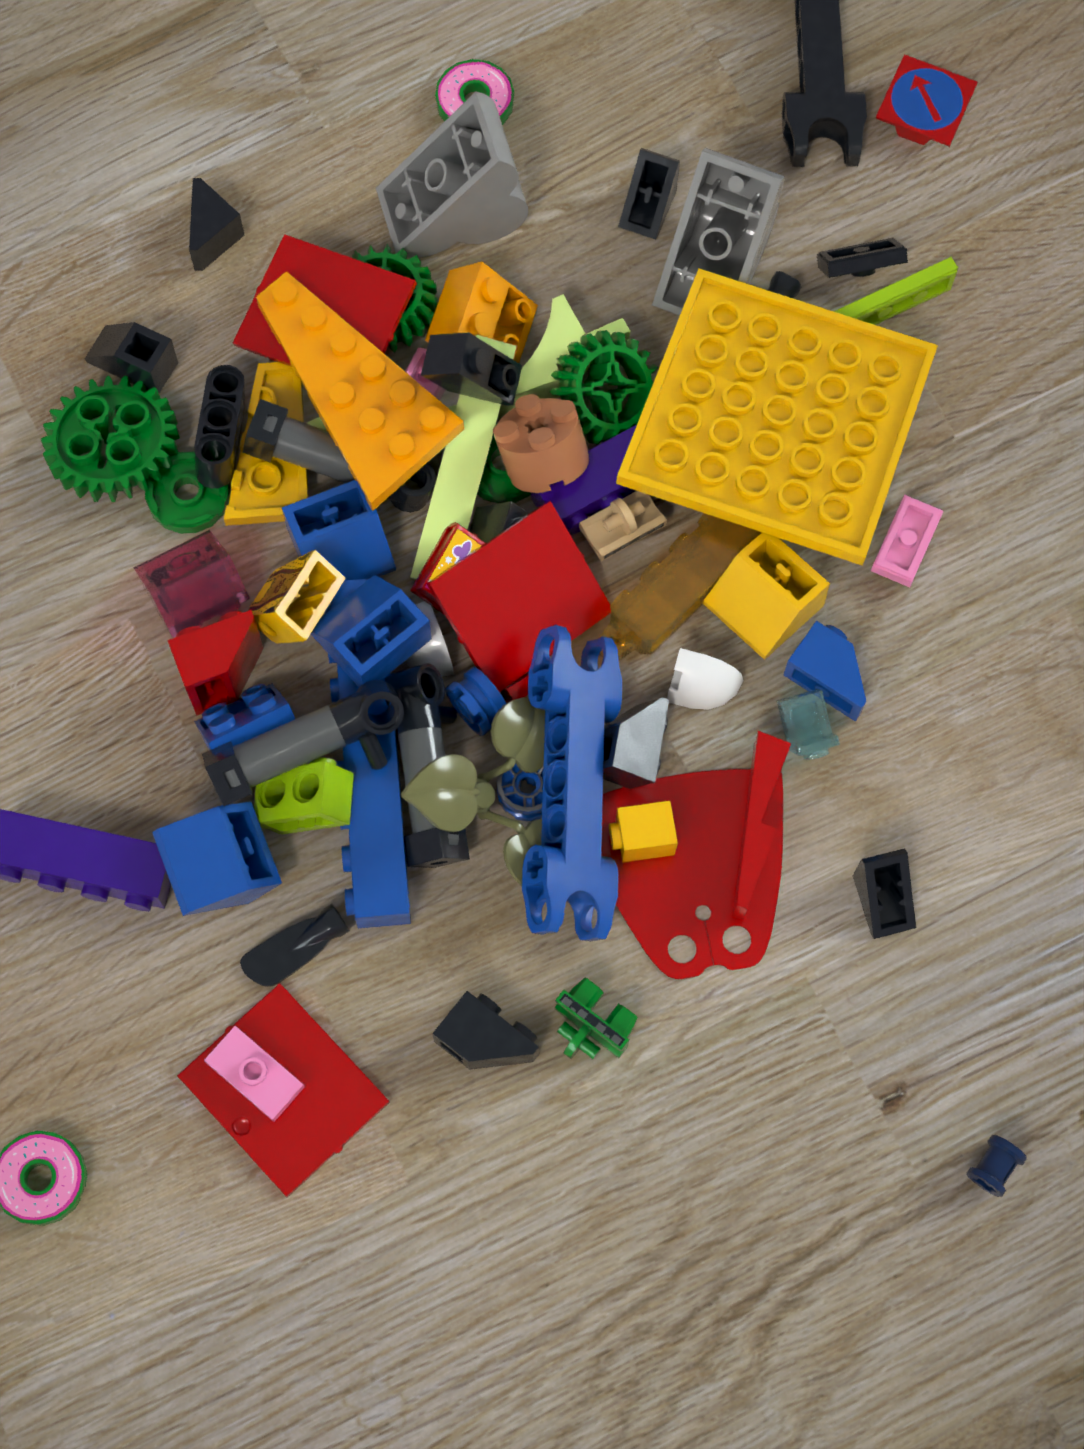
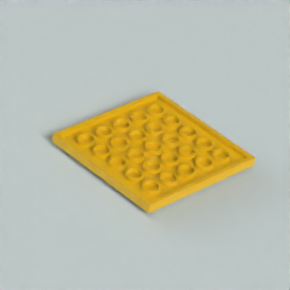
[616,268,938,566]

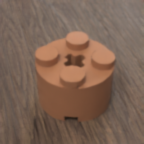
[493,394,589,493]

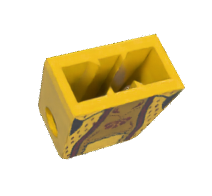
[247,550,346,644]

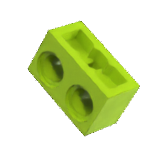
[254,757,354,835]

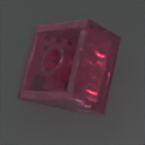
[134,530,250,638]

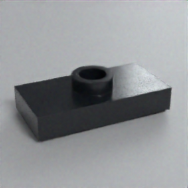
[817,238,908,278]

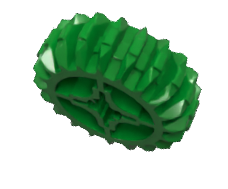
[352,244,438,353]
[550,330,659,444]

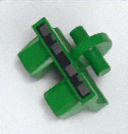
[555,978,638,1059]

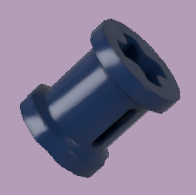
[966,1134,1027,1197]

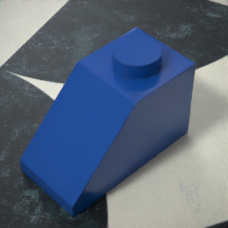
[783,621,866,722]

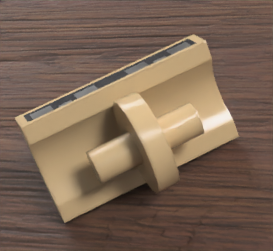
[579,491,667,561]

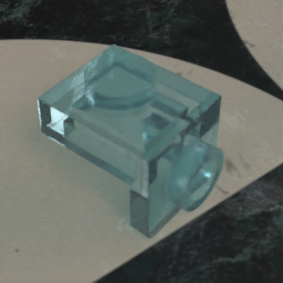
[777,689,840,760]

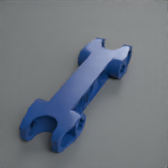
[522,625,622,942]

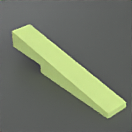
[410,335,517,581]

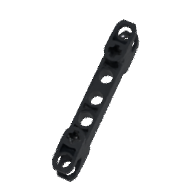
[782,0,867,167]

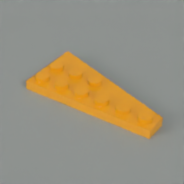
[256,271,464,511]

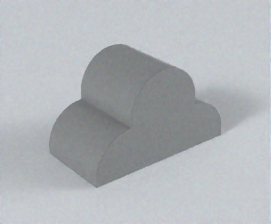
[376,91,528,258]
[652,148,785,316]

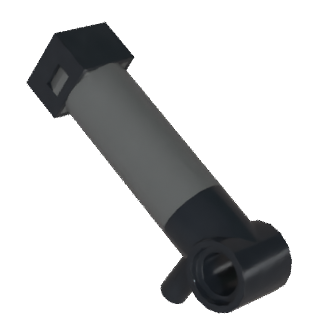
[242,399,436,513]
[385,663,470,868]
[202,679,404,806]

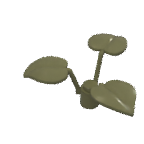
[401,695,545,886]

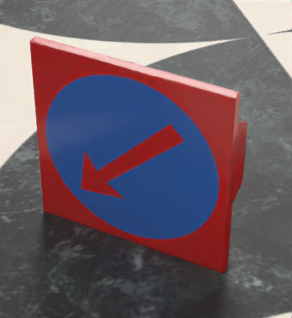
[875,54,978,147]

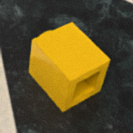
[609,801,678,863]

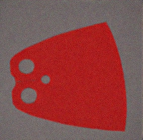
[601,769,783,979]

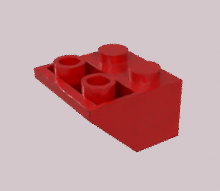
[167,610,263,716]

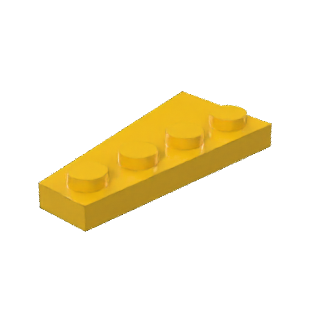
[224,362,309,526]

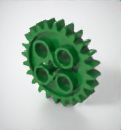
[41,376,180,502]

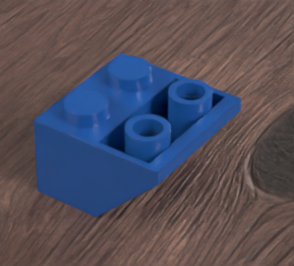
[282,480,396,581]
[311,575,432,687]
[194,683,296,750]
[152,801,282,916]

